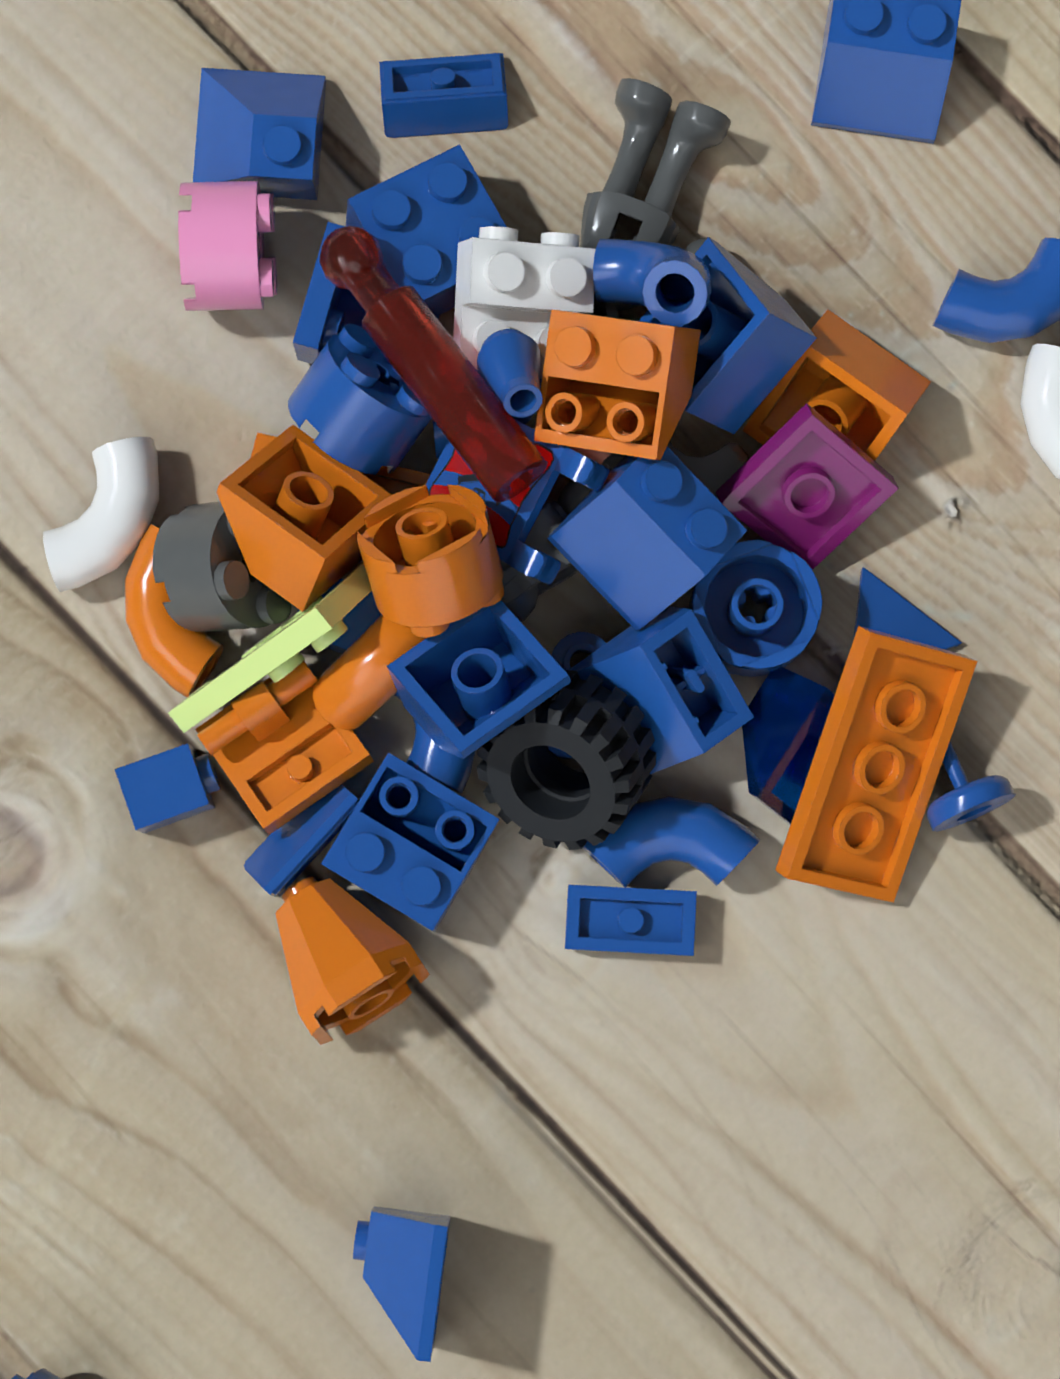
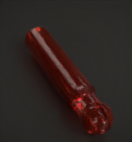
[319,226,548,503]

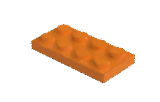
[775,626,978,903]

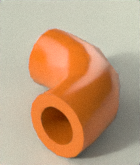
[125,524,223,698]
[312,614,426,730]

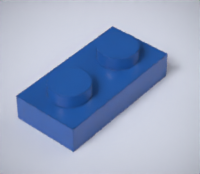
[565,885,697,956]

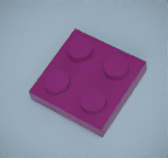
[716,403,899,570]

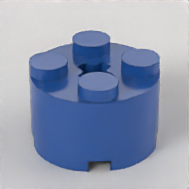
[288,323,438,475]
[688,540,822,677]

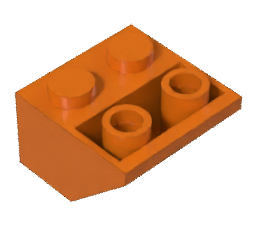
[534,309,701,460]

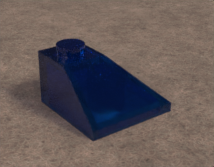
[742,667,835,825]

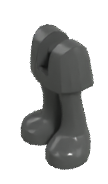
[580,78,731,249]

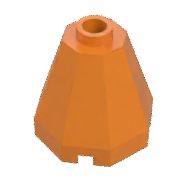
[275,877,430,1045]

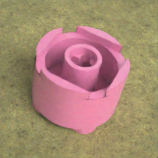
[178,181,277,311]

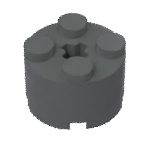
[152,501,291,632]

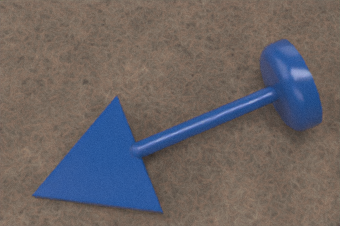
[853,567,1016,832]

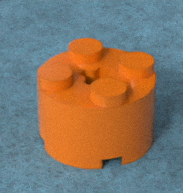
[357,484,504,638]

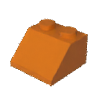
[743,310,931,461]
[216,425,391,612]

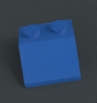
[811,0,961,144]
[639,237,817,434]
[547,446,747,631]
[387,600,571,759]

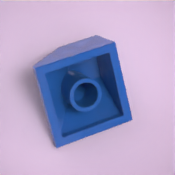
[193,68,326,200]
[353,1206,451,1362]

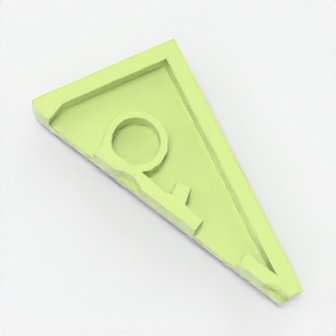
[168,562,372,733]

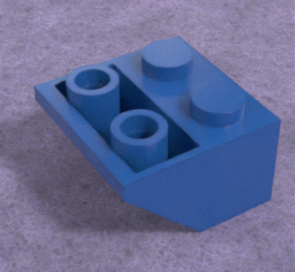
[569,606,754,774]
[321,752,500,932]

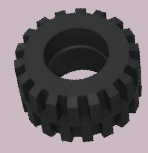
[477,670,656,850]

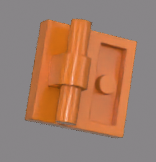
[196,661,374,835]

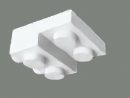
[451,226,596,379]

